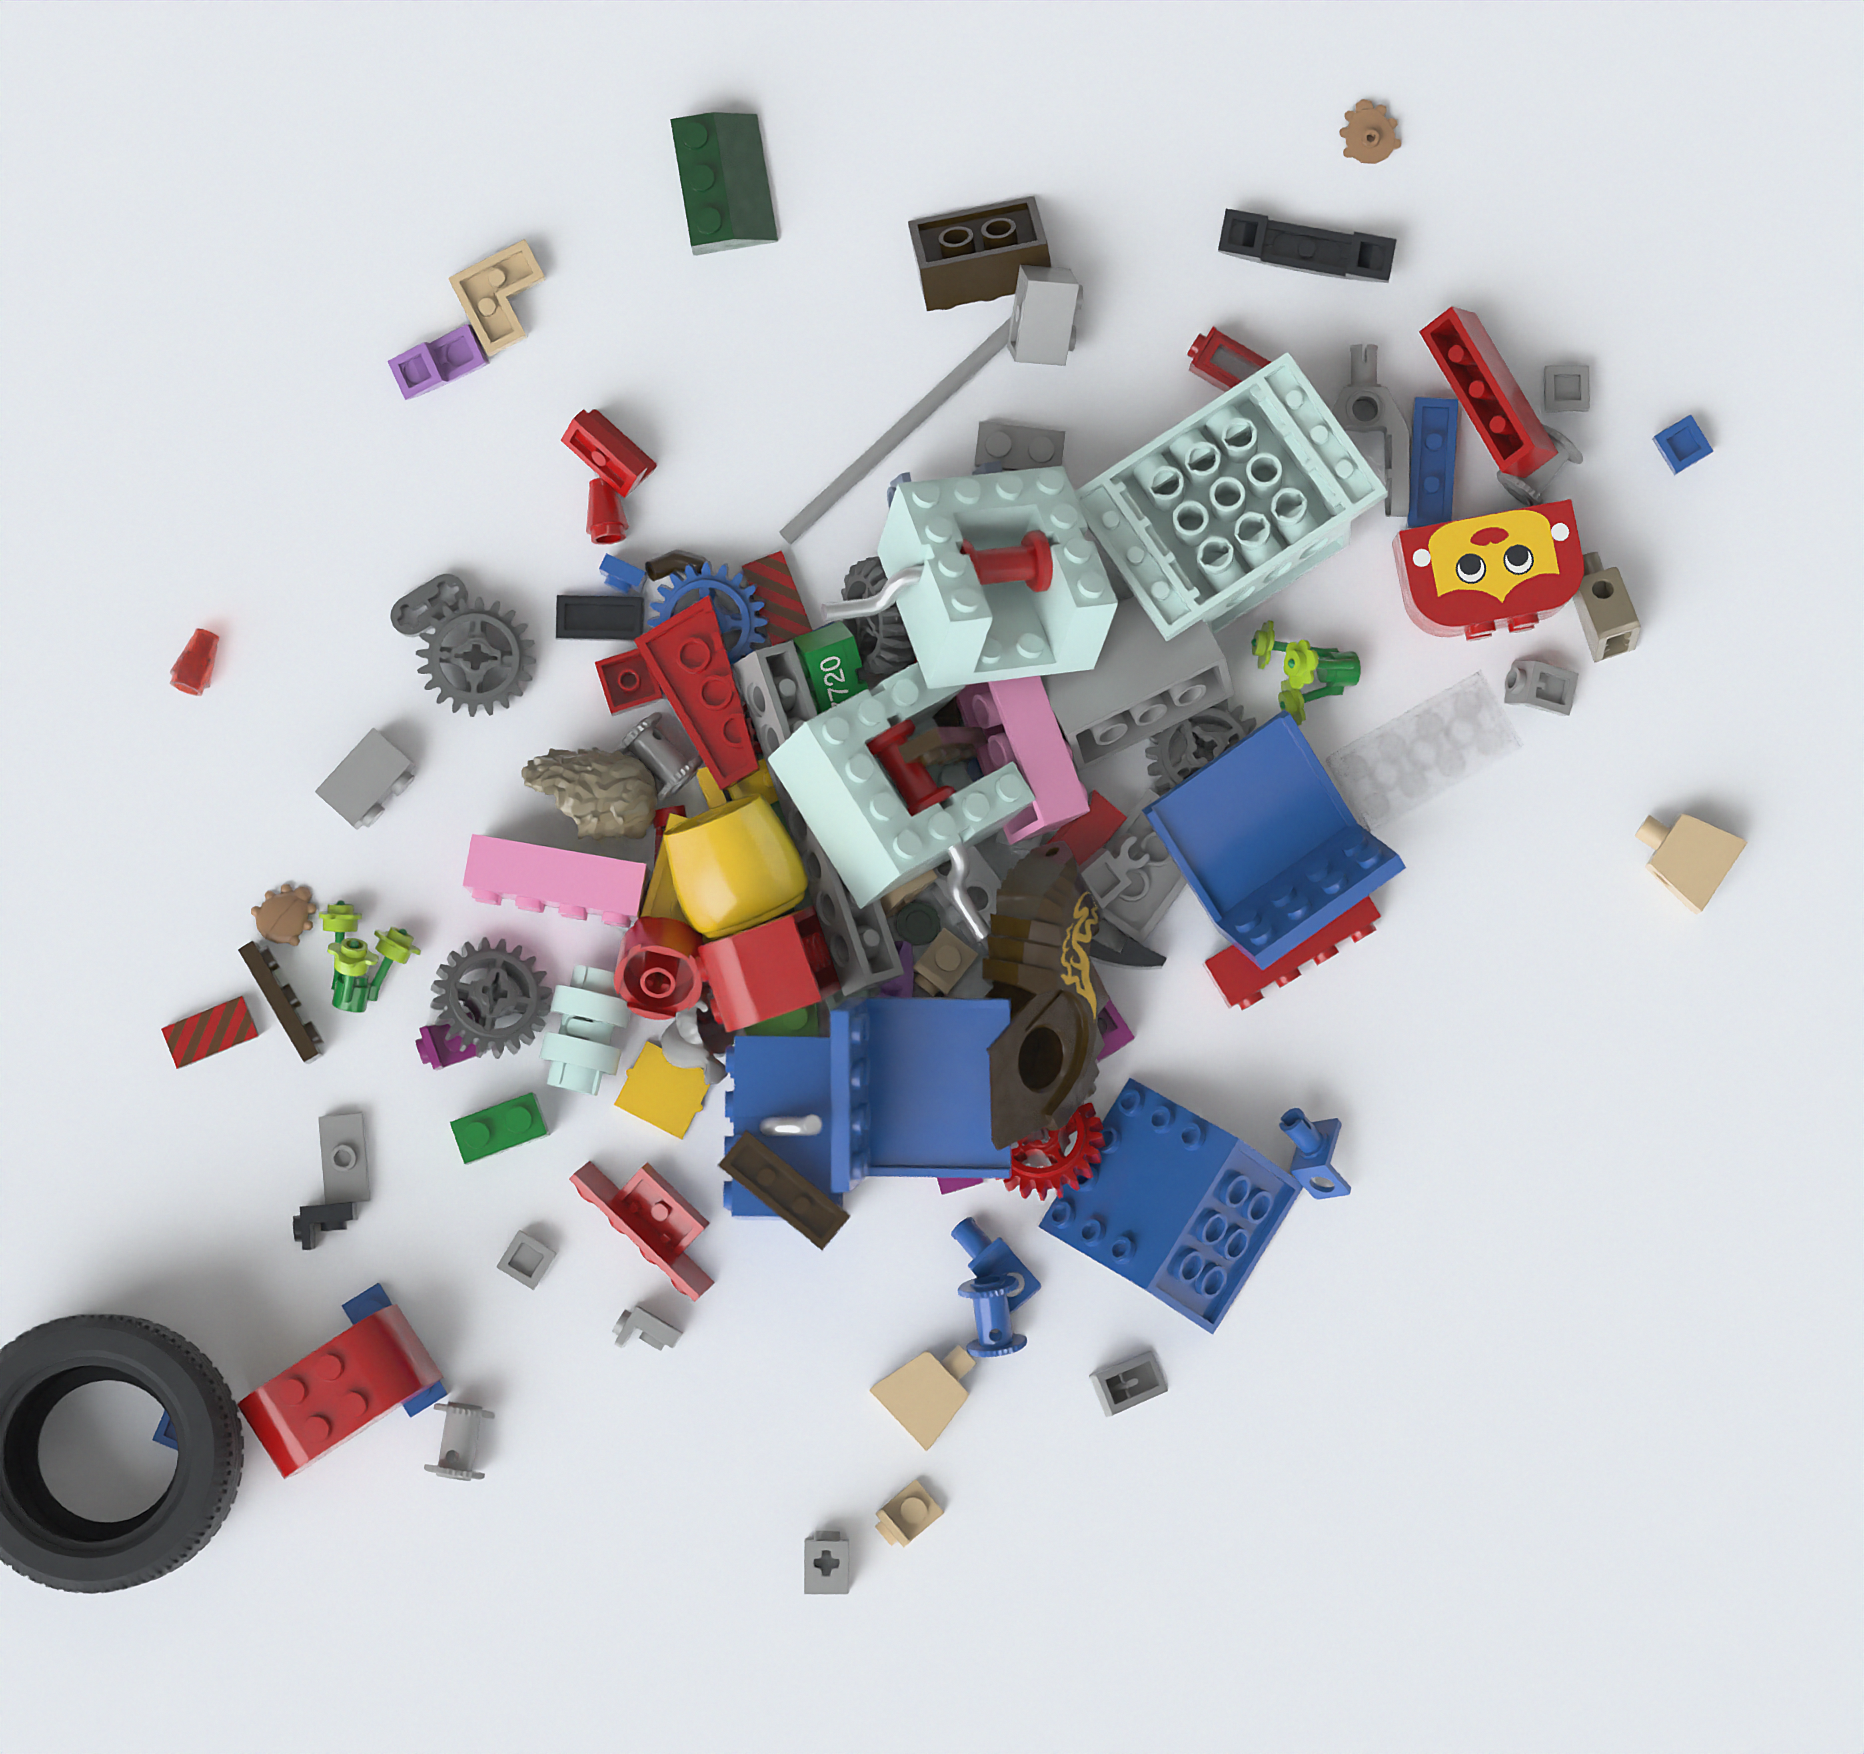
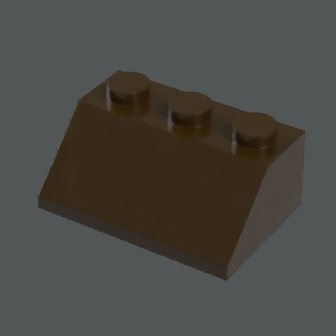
[907,196,1051,312]

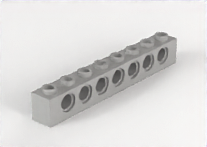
[733,641,904,996]

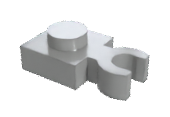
[1079,834,1150,909]

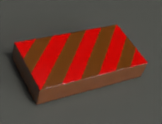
[741,550,813,646]
[161,996,260,1070]

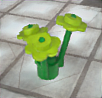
[1251,620,1361,726]

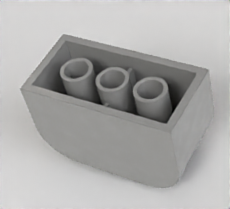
[1040,596,1235,772]

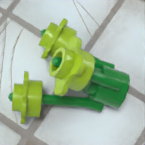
[319,900,421,1013]

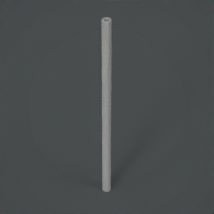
[779,316,1012,545]

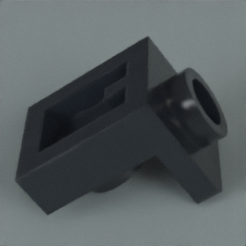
[293,1202,358,1250]

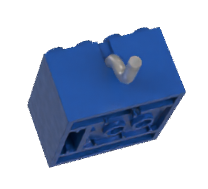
[723,1036,843,1221]

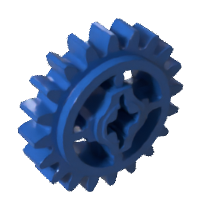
[647,560,769,665]

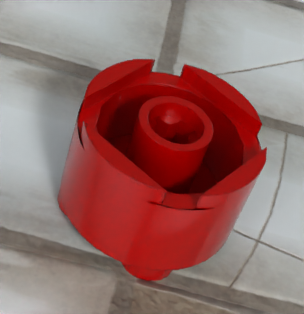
[614,916,704,1020]

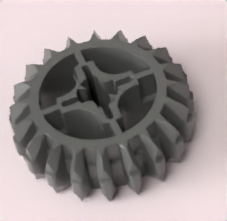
[841,556,916,675]

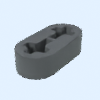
[390,574,468,638]

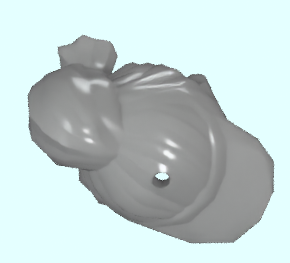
[661,981,747,1085]

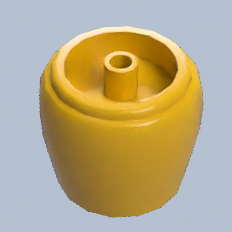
[663,793,808,939]

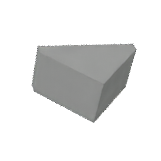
[1088,1350,1168,1418]

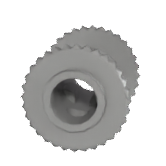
[1496,423,1583,507]
[616,712,704,800]
[424,1401,495,1481]

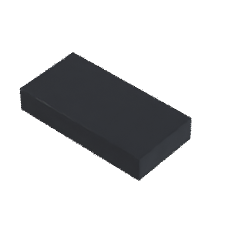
[555,595,644,642]

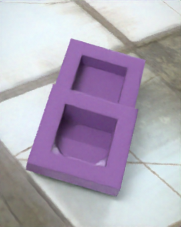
[387,324,490,401]

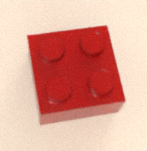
[594,648,664,717]

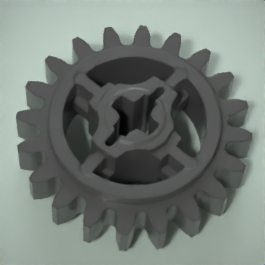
[415,597,536,717]
[1145,699,1257,792]
[430,937,552,1059]

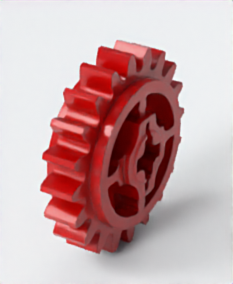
[995,1100,1105,1201]

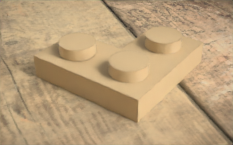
[448,239,546,357]

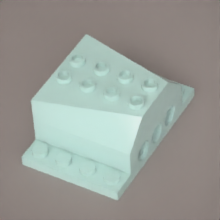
[1074,352,1388,641]

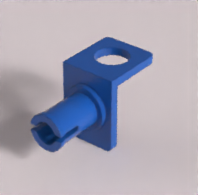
[1279,1108,1351,1200]
[951,1217,1042,1314]

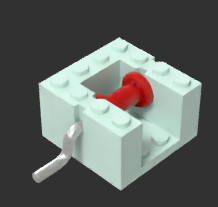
[821,466,1118,689]
[767,662,1036,942]

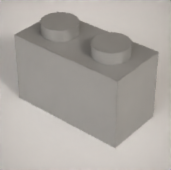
[1007,265,1083,366]
[314,727,416,830]

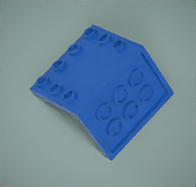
[1141,710,1407,970]
[831,997,1011,1192]
[1038,1078,1303,1335]

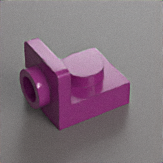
[415,1012,486,1071]

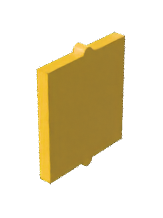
[614,1041,711,1140]

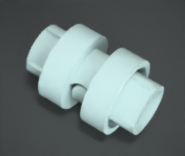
[539,964,631,1096]

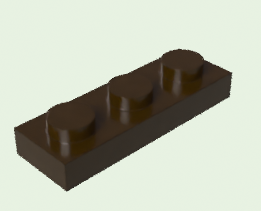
[898,727,989,767]
[237,941,325,1065]
[717,1129,851,1251]

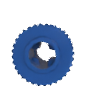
[957,1275,1028,1357]

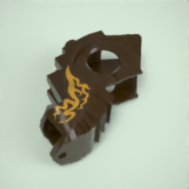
[982,841,1110,1150]

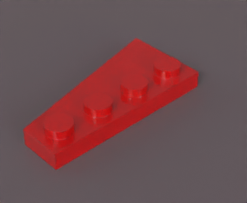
[634,595,761,792]

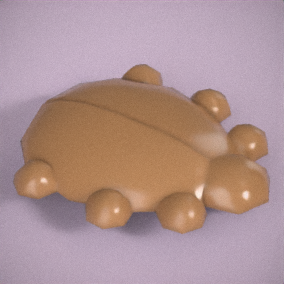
[1339,99,1402,164]
[251,884,317,946]

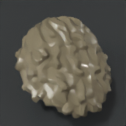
[521,747,657,841]

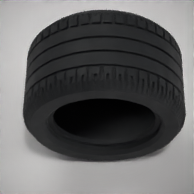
[0,1314,244,1594]

